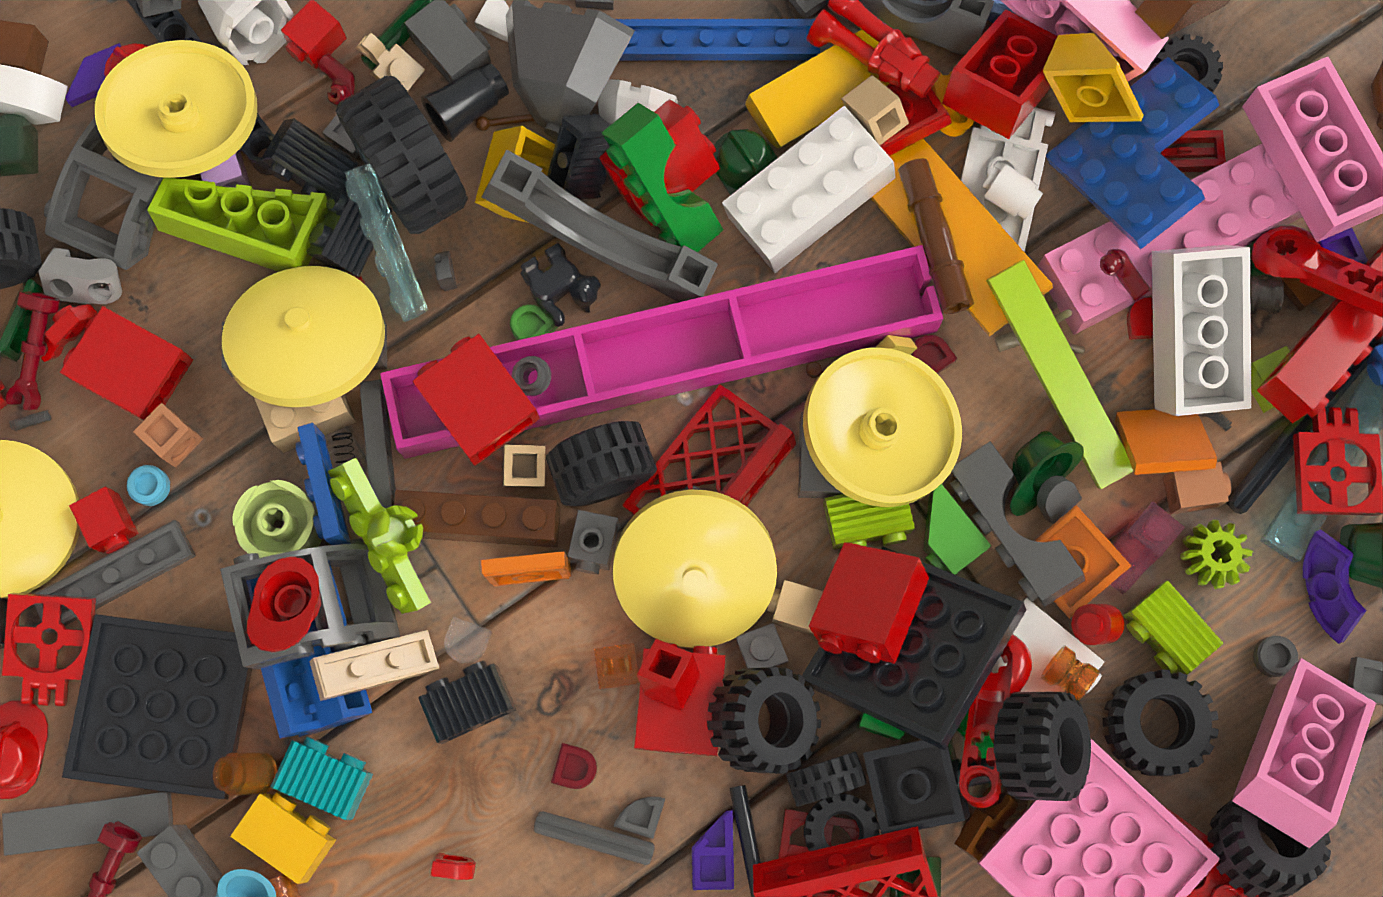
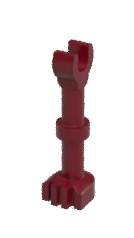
[6,291,60,410]
[87,821,142,897]

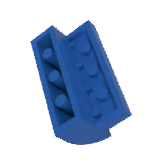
[247,566,373,738]

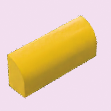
[745,30,889,148]

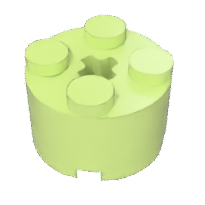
[232,480,322,558]

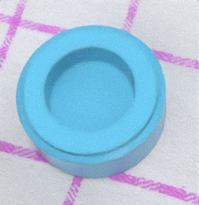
[127,465,170,506]

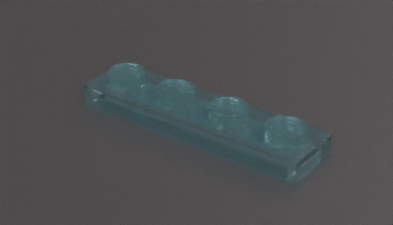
[345,163,428,322]

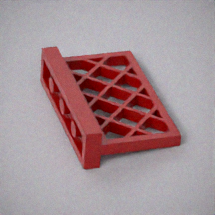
[622,384,796,515]
[753,826,939,897]

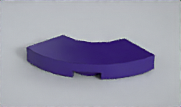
[1303,529,1367,644]

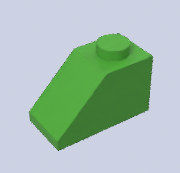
[923,484,991,575]

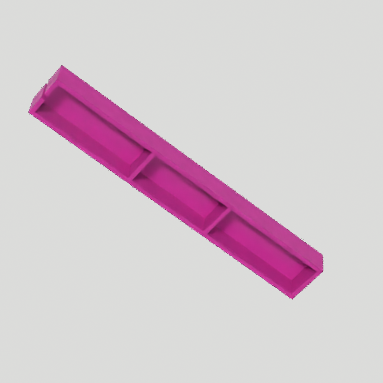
[380,245,943,459]

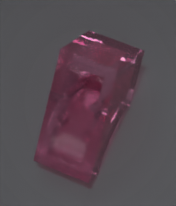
[1110,501,1185,595]

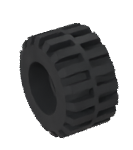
[0,208,42,289]
[546,421,657,506]
[707,667,821,774]
[1103,670,1219,776]
[994,692,1091,801]
[1207,800,1331,897]

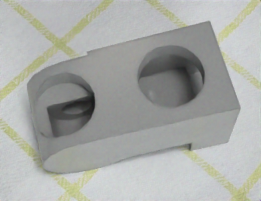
[38,247,122,304]

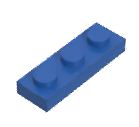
[295,422,351,545]

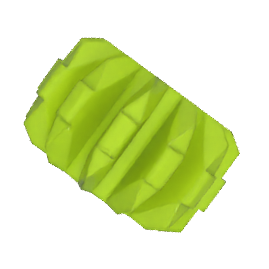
[1180,520,1253,589]

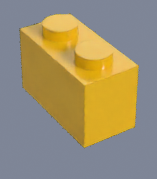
[230,791,336,884]

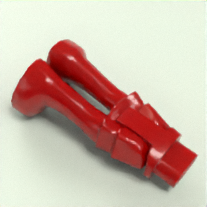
[807,0,941,98]

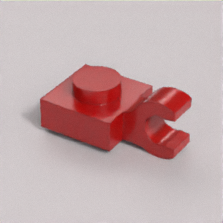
[41,304,98,362]

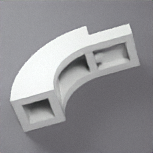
[0,64,68,125]

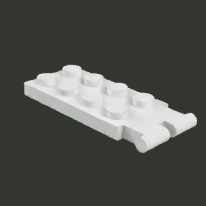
[960,107,1055,252]

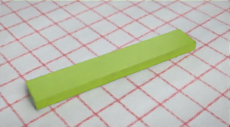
[986,260,1133,489]

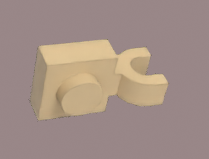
[355,33,425,92]

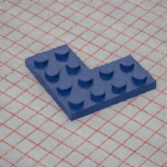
[1046,57,1220,250]

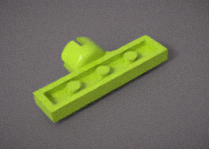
[328,458,431,614]

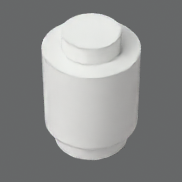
[982,164,1043,220]

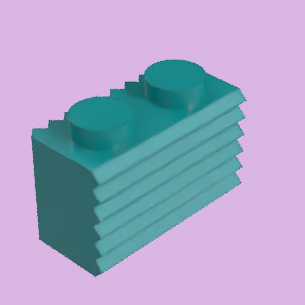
[270,736,373,820]

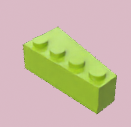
[147,177,328,272]

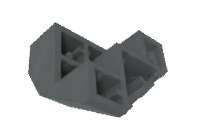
[505,0,635,140]

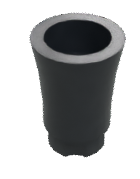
[421,64,509,142]

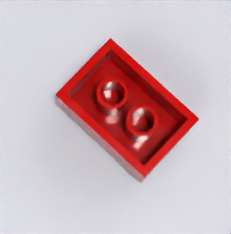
[942,9,1057,139]

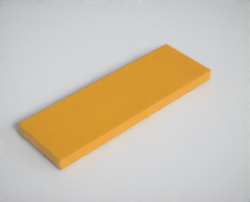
[871,139,1053,337]

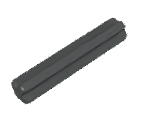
[534,811,655,865]

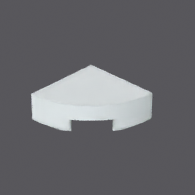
[475,0,509,42]

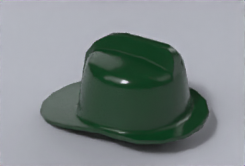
[713,129,778,196]
[1010,431,1084,516]
[1339,517,1383,594]

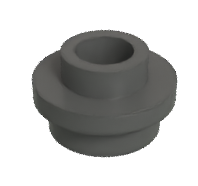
[512,356,551,396]

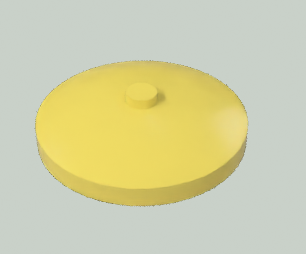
[95,40,257,178]
[222,266,385,407]
[803,347,962,507]
[0,440,80,599]
[613,490,777,648]

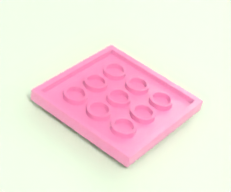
[977,739,1220,897]

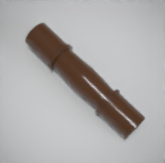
[898,158,974,314]

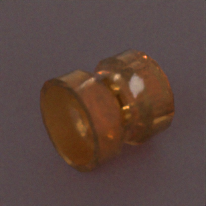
[1040,645,1100,701]

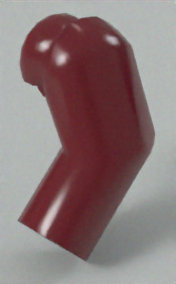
[318,54,355,106]
[1100,249,1151,301]

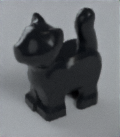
[520,243,601,327]

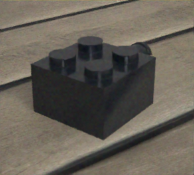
[863,739,994,835]

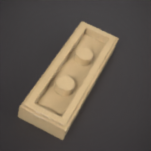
[309,630,439,701]

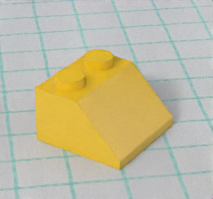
[1043,33,1144,122]
[475,126,555,223]

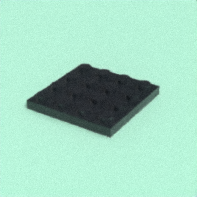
[801,546,1027,750]
[62,614,252,800]

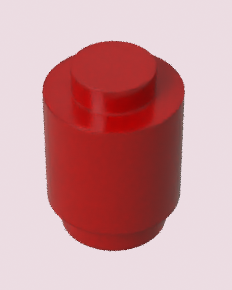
[1071,603,1124,645]

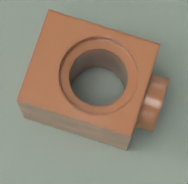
[133,403,203,467]
[1162,462,1231,515]

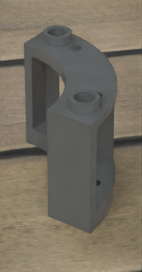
[44,118,182,270]
[220,539,401,669]

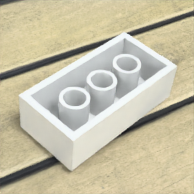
[722,105,896,273]
[1152,245,1251,416]

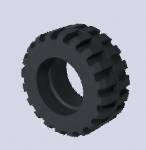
[335,76,468,234]

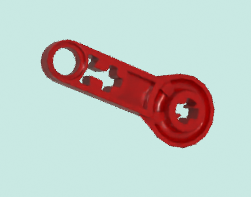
[1251,225,1383,318]
[959,634,1032,808]

